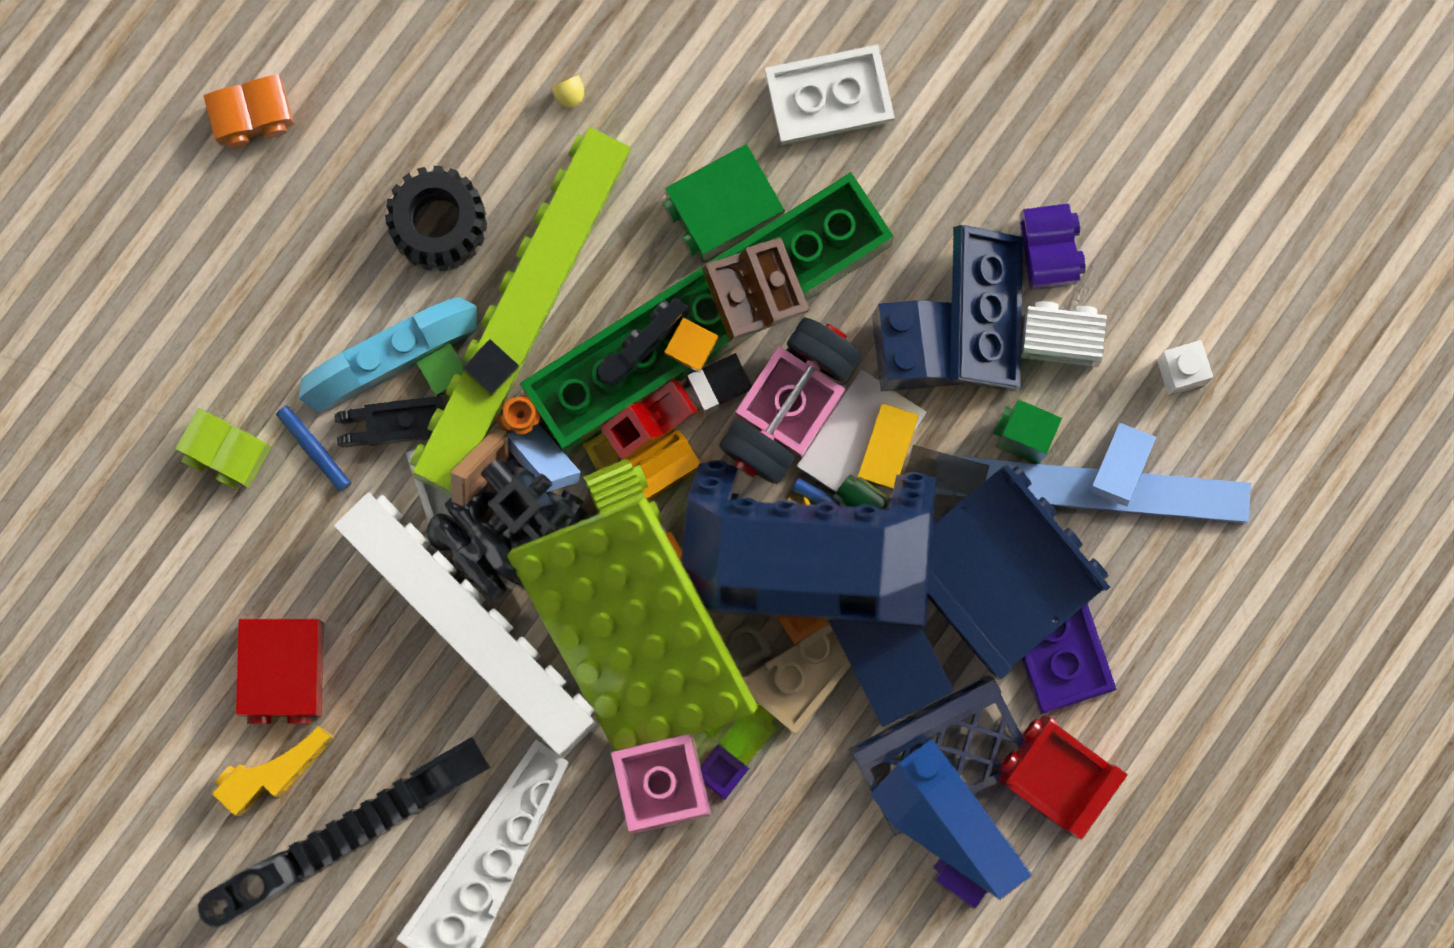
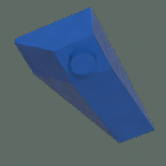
[870,739,1032,900]

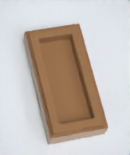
[450,427,509,506]

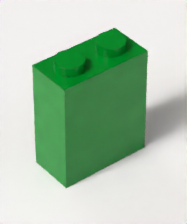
[662,143,785,263]

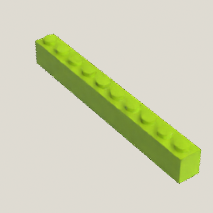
[410,126,631,496]

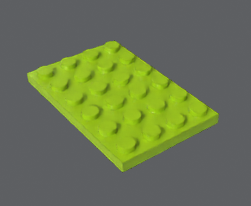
[507,496,758,751]

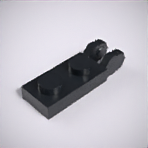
[597,297,689,388]
[335,396,445,448]

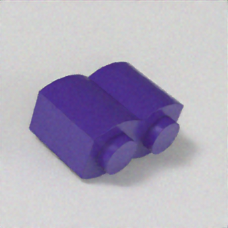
[1019,203,1086,290]

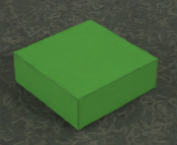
[416,343,464,396]

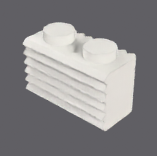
[1021,301,1107,367]

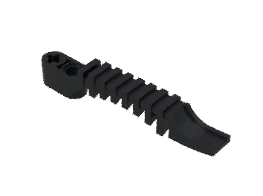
[198,737,491,927]

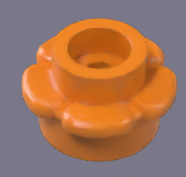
[501,396,540,435]

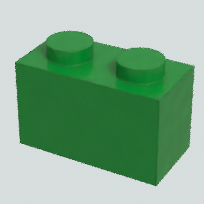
[993,399,1062,464]

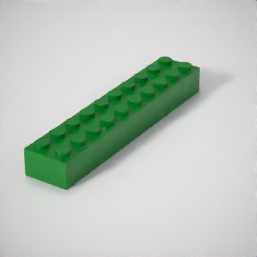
[520,172,894,455]

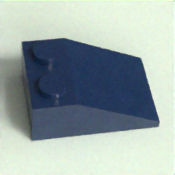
[872,300,965,391]

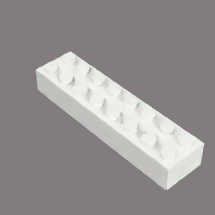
[334,492,598,758]

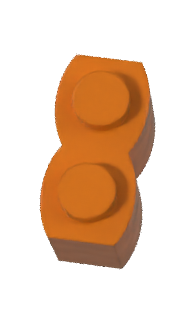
[203,75,295,149]

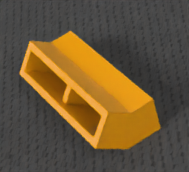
[629,429,701,501]

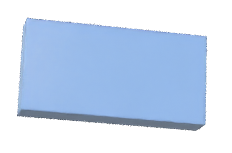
[1091,423,1156,507]
[508,424,580,492]

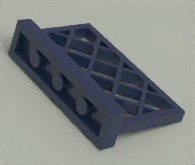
[849,675,1025,836]

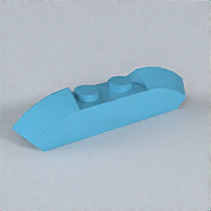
[299,297,477,412]

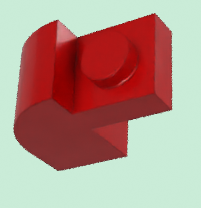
[600,379,699,460]

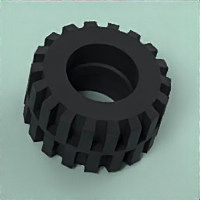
[385,166,487,271]

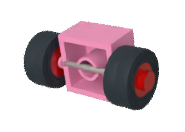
[719,317,862,485]

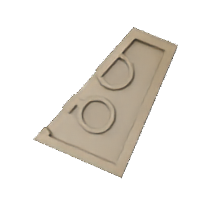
[743,623,851,735]

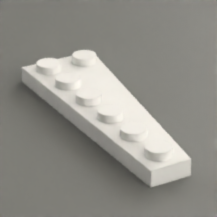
[397,740,569,948]

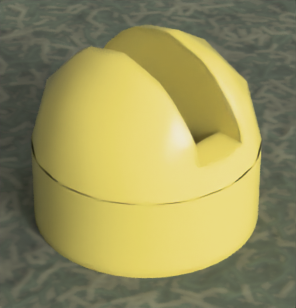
[551,76,585,108]

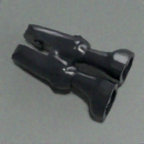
[426,490,519,601]

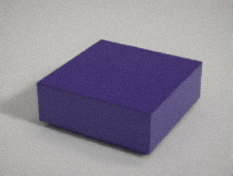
[701,744,750,800]

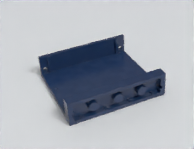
[927,464,1111,680]

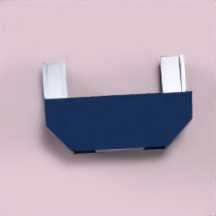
[682,460,936,627]

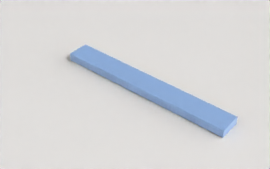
[935,455,1251,523]

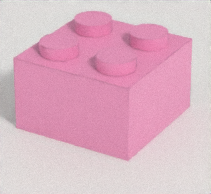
[611,734,711,834]

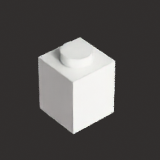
[1157,340,1213,396]

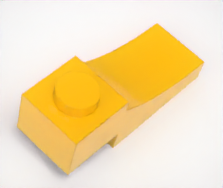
[212,726,335,816]

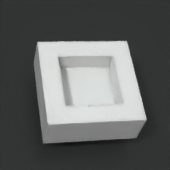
[684,370,719,416]

